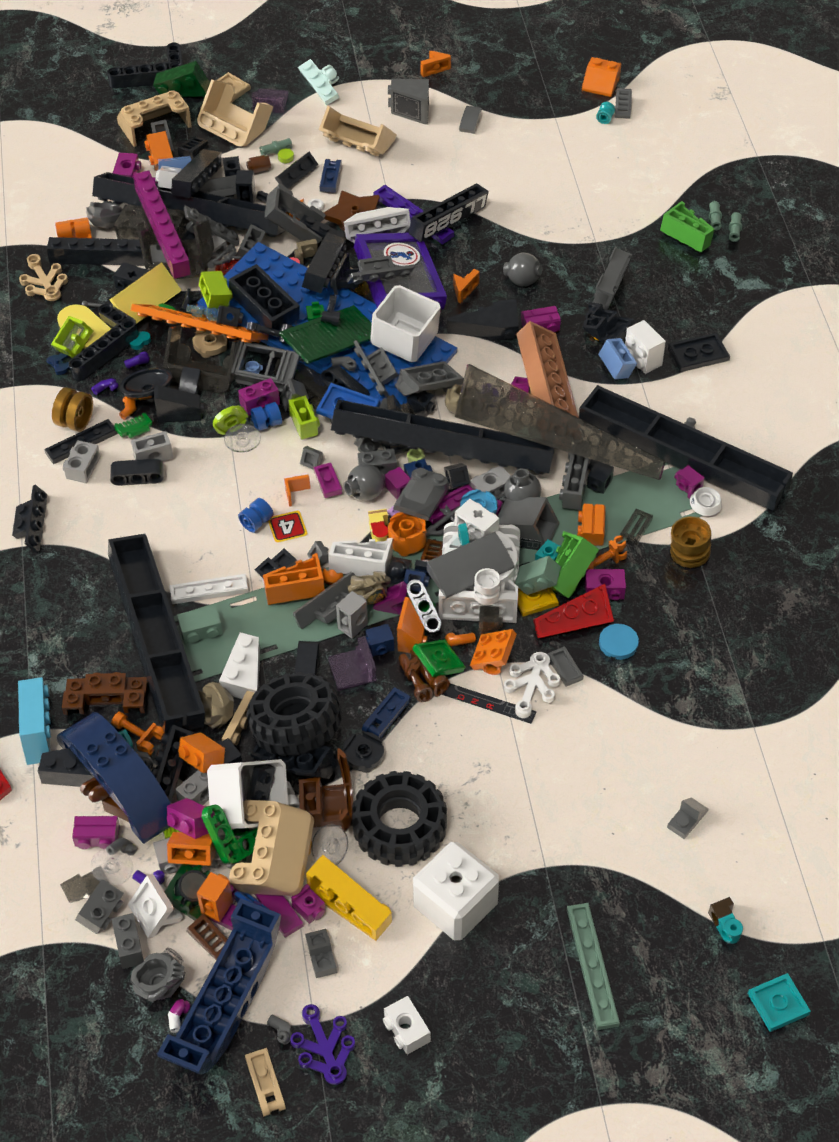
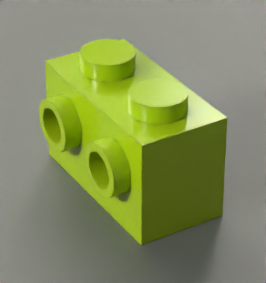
[199,271,232,308]
[289,395,320,440]

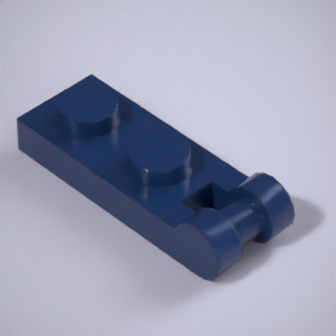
[319,159,342,193]
[362,687,411,739]

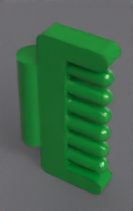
[114,413,152,439]

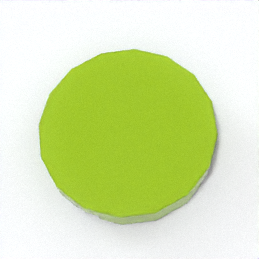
[213,405,248,435]

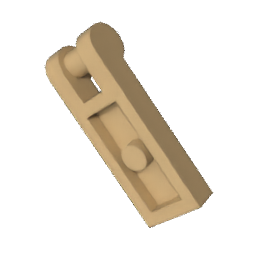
[245,1048,286,1116]

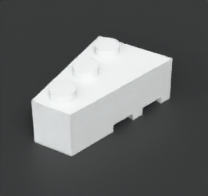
[328,538,393,576]

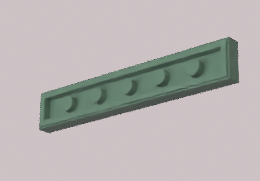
[567,903,620,1030]

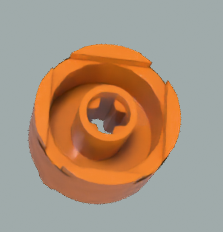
[388,512,427,556]

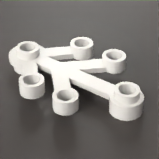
[504,652,560,718]

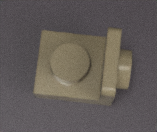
[294,239,318,265]

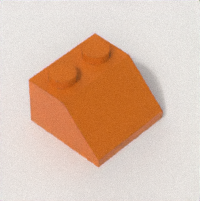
[582,57,621,97]

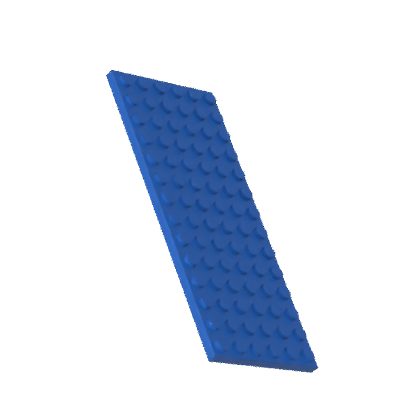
[198,242,458,412]

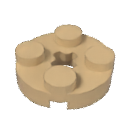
[192,330,228,358]

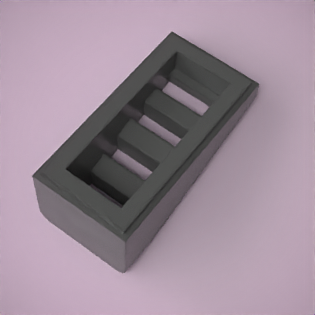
[615,88,632,119]

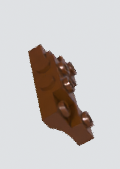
[62,672,148,715]

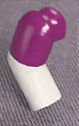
[168,999,190,1033]

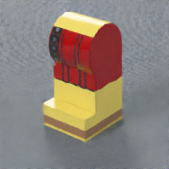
[368,509,389,542]

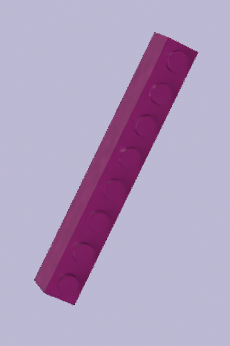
[133,170,191,279]

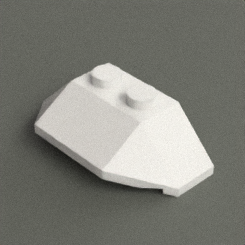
[344,207,411,243]

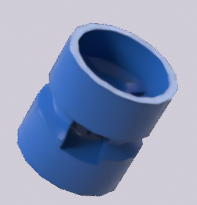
[250,402,282,431]
[238,498,274,533]

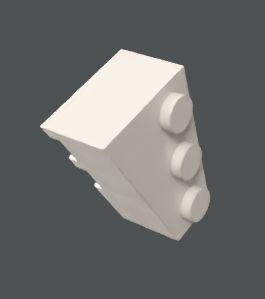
[219,633,260,699]

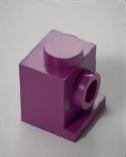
[674,466,704,499]
[291,884,326,924]

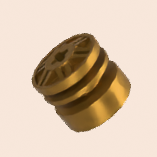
[670,516,712,568]

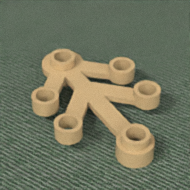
[19,254,68,301]

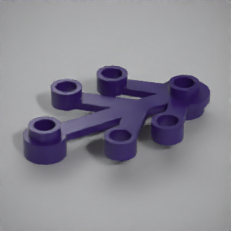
[290,1004,355,1085]

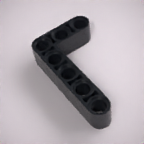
[107,42,183,89]
[69,303,139,381]

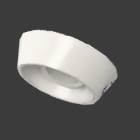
[690,487,722,516]

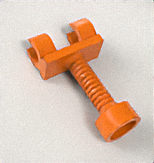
[587,535,627,569]
[111,711,164,755]

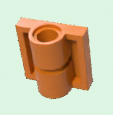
[55,217,92,238]
[470,629,516,675]

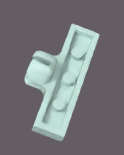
[298,59,340,106]

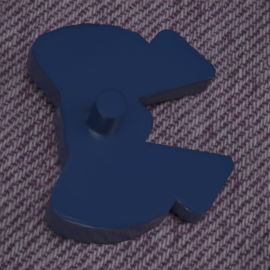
[47,353,70,375]

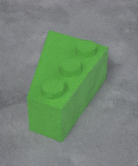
[660,201,714,252]

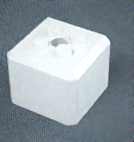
[371,285,441,362]
[207,759,289,829]
[413,842,499,940]

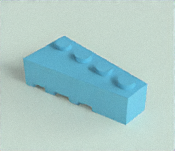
[18,677,51,765]

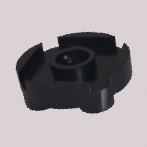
[343,732,384,773]

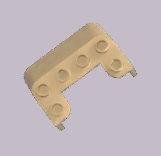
[197,79,273,147]
[117,91,191,147]
[319,106,397,157]
[229,800,314,896]

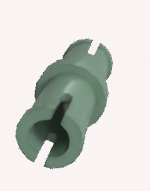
[259,138,292,156]
[709,201,722,230]
[729,212,742,242]

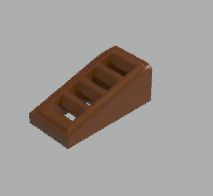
[421,539,443,561]
[186,913,227,960]

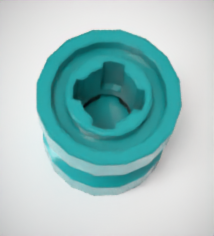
[596,102,615,124]

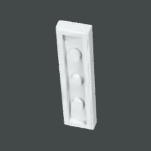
[169,574,249,604]

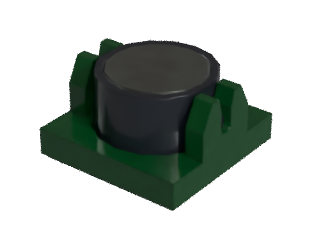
[164,864,210,921]

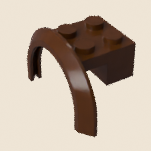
[299,748,354,832]

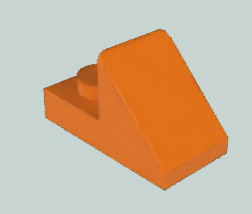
[421,51,451,77]
[453,269,480,303]

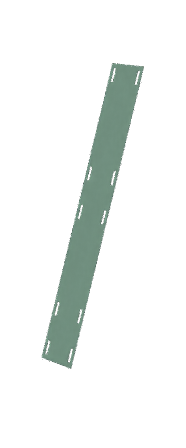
[173,461,703,682]

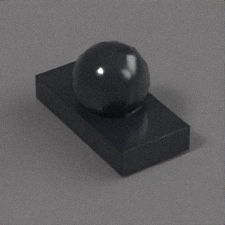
[387,557,412,588]

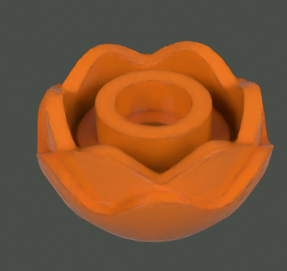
[322,568,343,585]

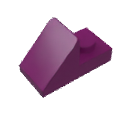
[373,581,407,615]

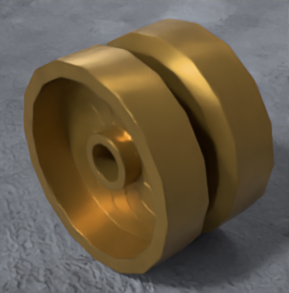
[52,387,93,432]

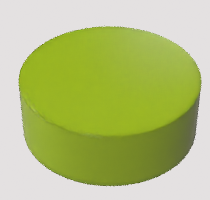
[278,149,294,163]

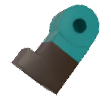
[708,897,743,944]

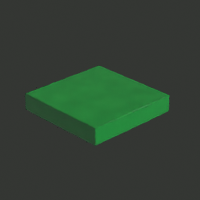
[412,640,466,677]

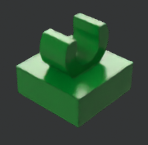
[306,301,324,321]

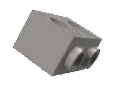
[63,440,100,484]

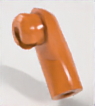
[119,396,136,420]
[445,633,476,647]

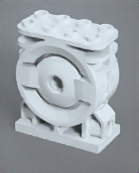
[439,522,520,623]

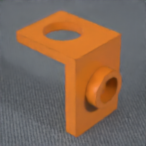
[284,474,310,507]

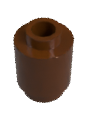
[246,155,271,173]

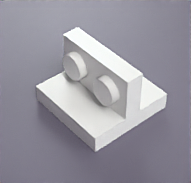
[128,875,183,938]

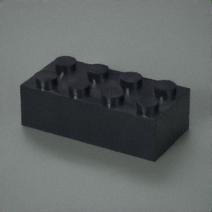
[229,264,300,330]

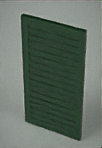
[279,305,372,364]

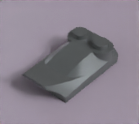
[395,361,464,396]
[393,468,450,521]

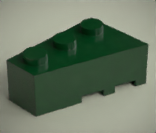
[153,61,210,97]

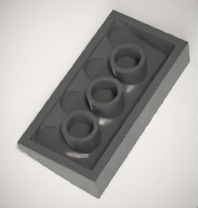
[427,532,514,599]

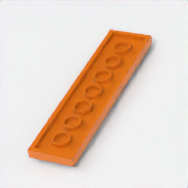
[131,304,268,343]

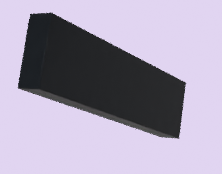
[44,419,118,465]

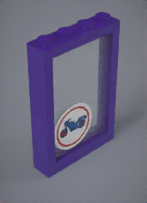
[354,233,447,310]

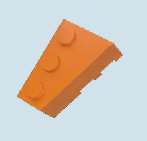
[263,553,325,605]

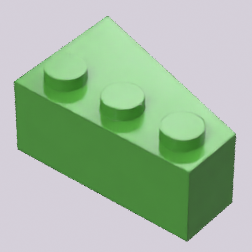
[549,531,599,598]

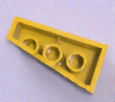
[306,855,392,941]

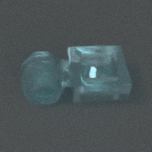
[186,305,219,321]

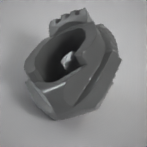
[86,201,124,229]
[130,953,186,1003]

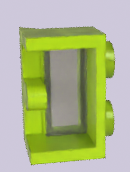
[51,316,94,358]

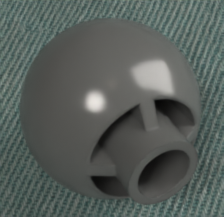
[503,253,542,287]
[344,464,385,501]
[504,469,541,501]

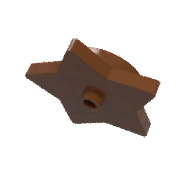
[323,191,380,231]

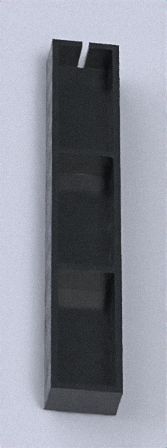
[92,172,290,237]
[579,385,793,511]
[331,399,554,474]
[108,533,205,733]

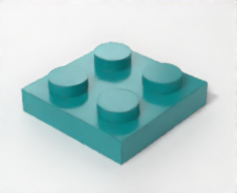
[748,973,811,1032]

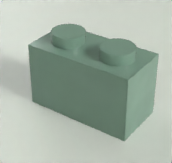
[515,556,561,595]
[177,605,222,644]

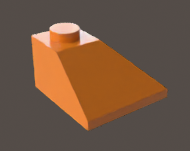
[397,597,428,653]

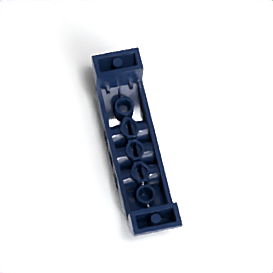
[57,712,171,844]
[157,898,281,1074]

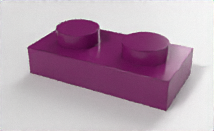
[313,463,342,498]

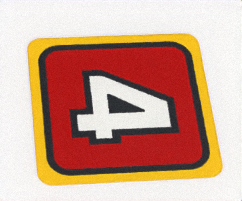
[268,510,307,543]

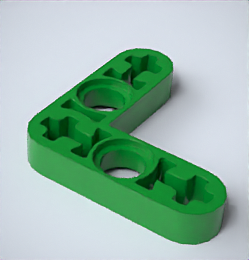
[202,804,258,865]

